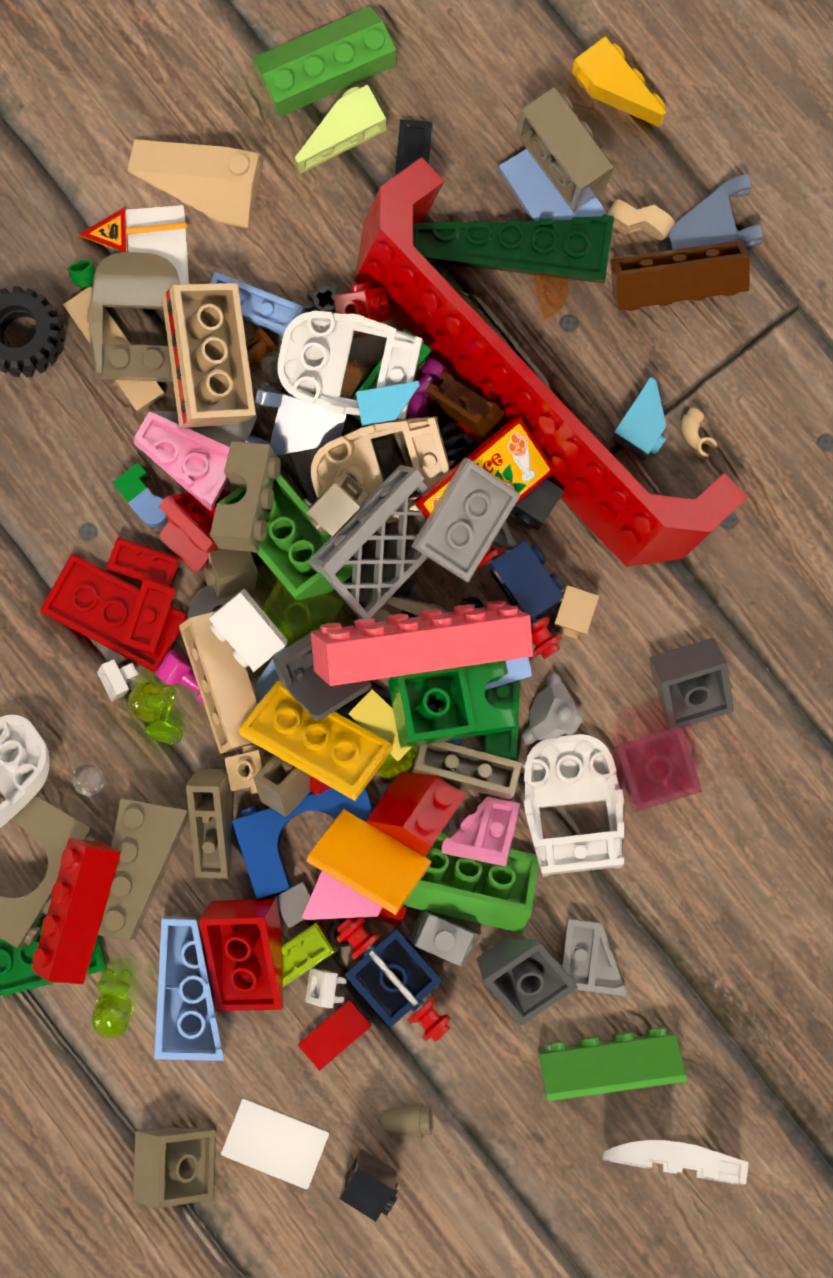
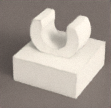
[97,659,138,702]
[305,968,347,1008]

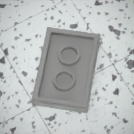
[411,458,521,582]

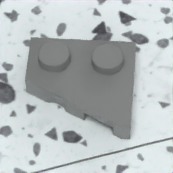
[561,918,626,996]

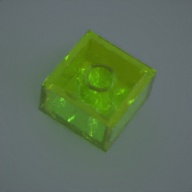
[262,579,344,648]

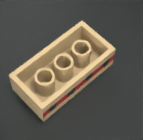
[162,283,256,428]

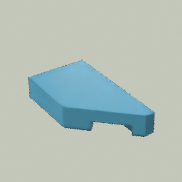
[356,381,420,426]

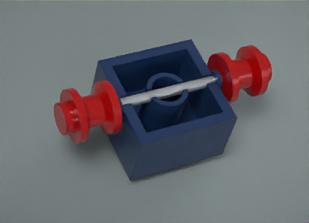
[476,540,565,659]
[336,917,451,1042]

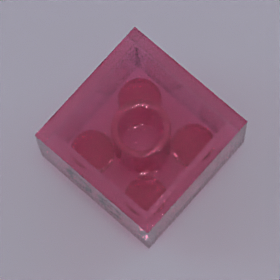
[612,726,703,812]

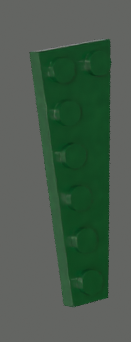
[413,216,614,284]

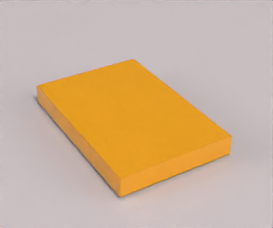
[307,809,432,915]

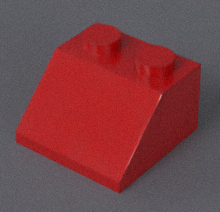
[365,771,466,857]

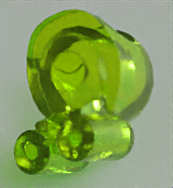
[128,682,183,745]
[91,969,133,1038]

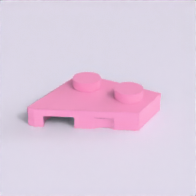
[442,797,520,866]
[302,871,382,920]

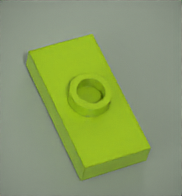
[282,922,337,988]

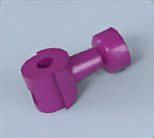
[406,358,450,419]

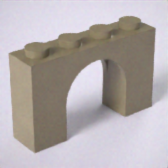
[0,796,96,950]

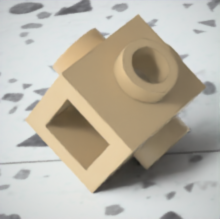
[224,744,275,794]

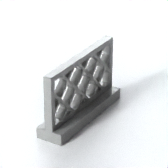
[308,465,428,619]

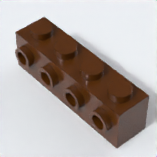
[611,240,750,311]

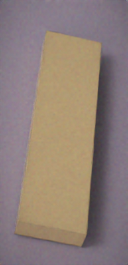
[63,286,165,413]

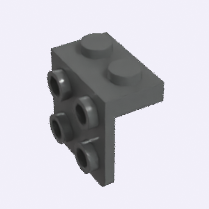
[272,622,372,720]

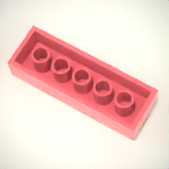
[310,600,533,686]

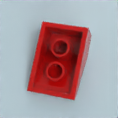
[199,898,283,1011]

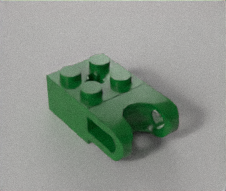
[388,661,519,748]

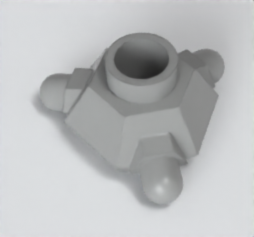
[521,674,582,744]

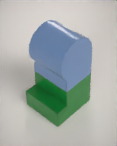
[112,462,168,528]

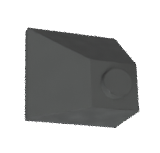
[477,939,578,1025]

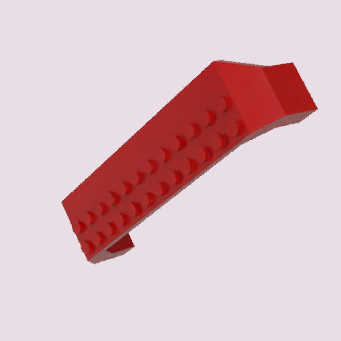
[355,158,748,567]

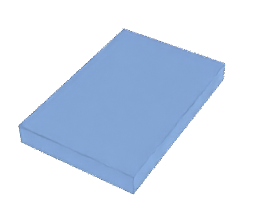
[498,149,607,221]

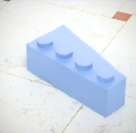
[154,916,224,1061]

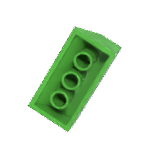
[252,6,397,117]
[217,474,353,601]
[403,833,538,933]
[537,1027,687,1101]

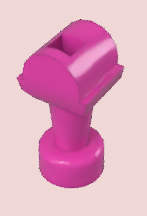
[155,650,204,705]

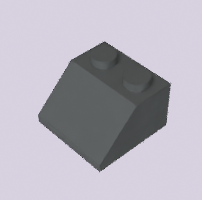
[649,638,734,731]

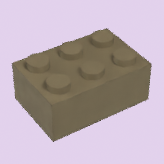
[516,87,614,212]

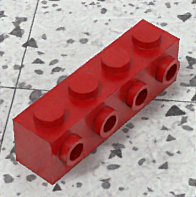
[32,838,121,985]

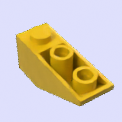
[572,36,666,127]

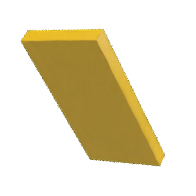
[239,680,393,801]

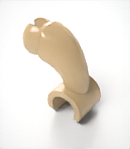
[681,407,717,460]

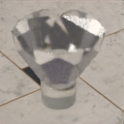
[71,763,105,797]

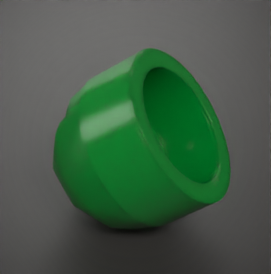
[67,260,96,288]

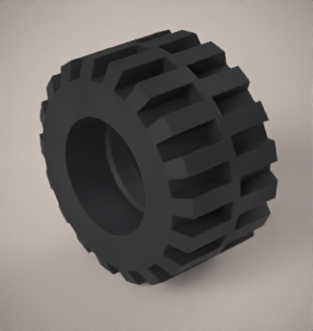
[0,286,65,377]

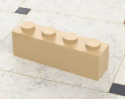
[179,611,258,754]

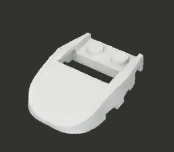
[278,311,423,419]
[0,715,50,828]
[524,734,624,877]
[602,1140,749,1185]

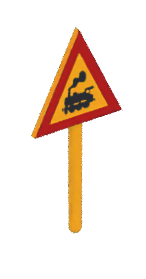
[78,208,187,252]

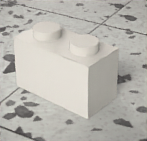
[209,589,288,672]

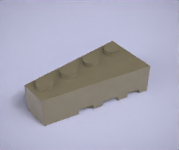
[98,798,189,941]

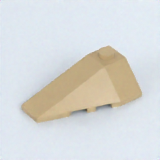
[128,139,262,229]

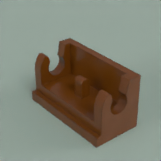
[425,371,505,440]

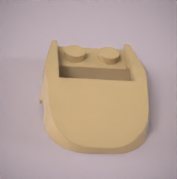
[311,416,451,524]

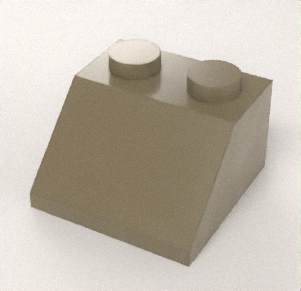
[133,1128,215,1208]

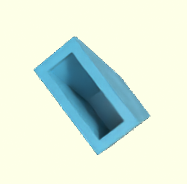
[611,377,666,460]

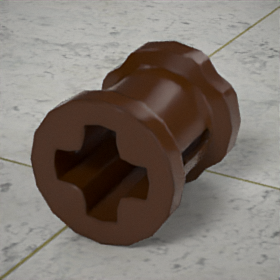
[246,328,278,371]

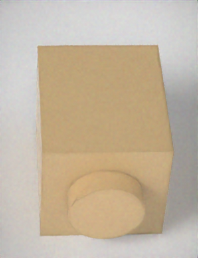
[552,585,599,640]

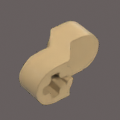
[605,200,675,240]

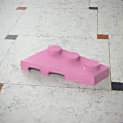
[134,411,230,511]

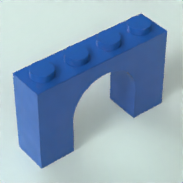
[232,787,373,899]

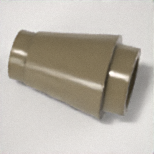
[382,1103,433,1138]

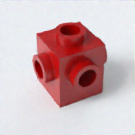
[333,282,390,333]

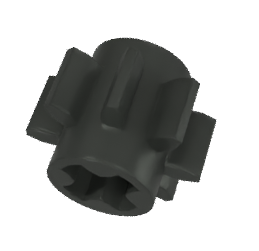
[305,283,337,313]

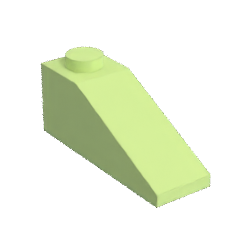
[295,85,387,174]

